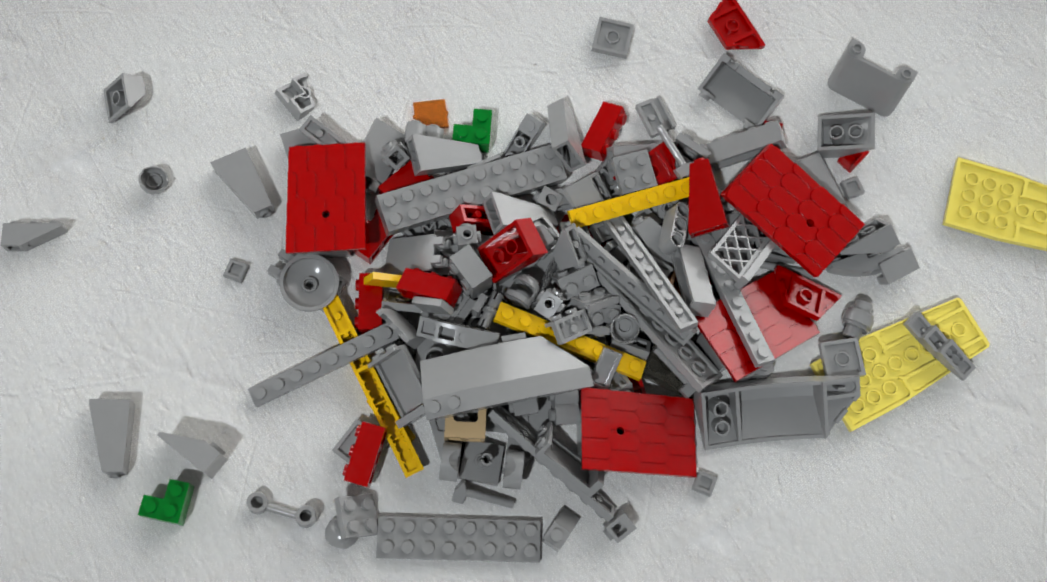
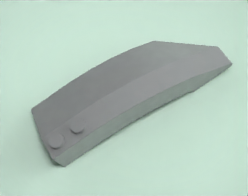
[420,336,594,421]
[694,375,861,450]

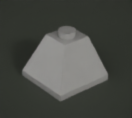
[104,73,146,123]

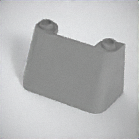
[827,38,918,117]
[698,53,784,129]

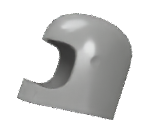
[504,274,540,309]

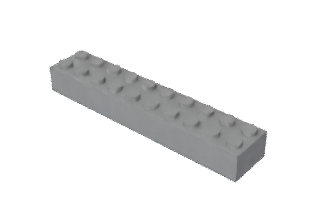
[375,144,567,236]

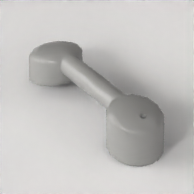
[246,492,317,528]

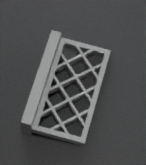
[707,214,776,290]

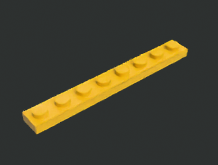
[567,177,689,227]
[493,302,647,381]

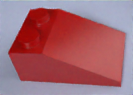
[477,218,548,283]

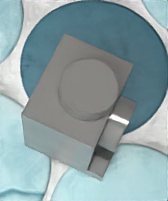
[603,508,636,543]

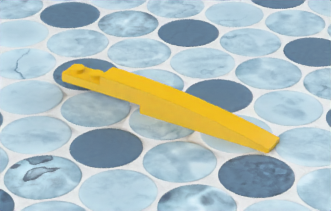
[323,295,424,478]

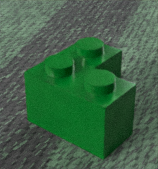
[452,109,492,153]
[138,479,195,526]

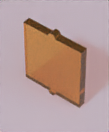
[413,99,449,128]

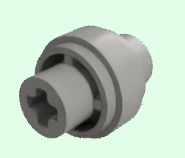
[841,300,874,341]

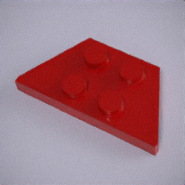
[707,0,765,50]
[613,139,677,186]
[774,265,842,321]

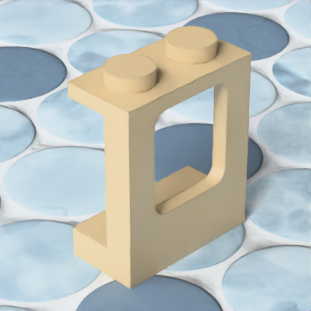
[444,409,487,443]

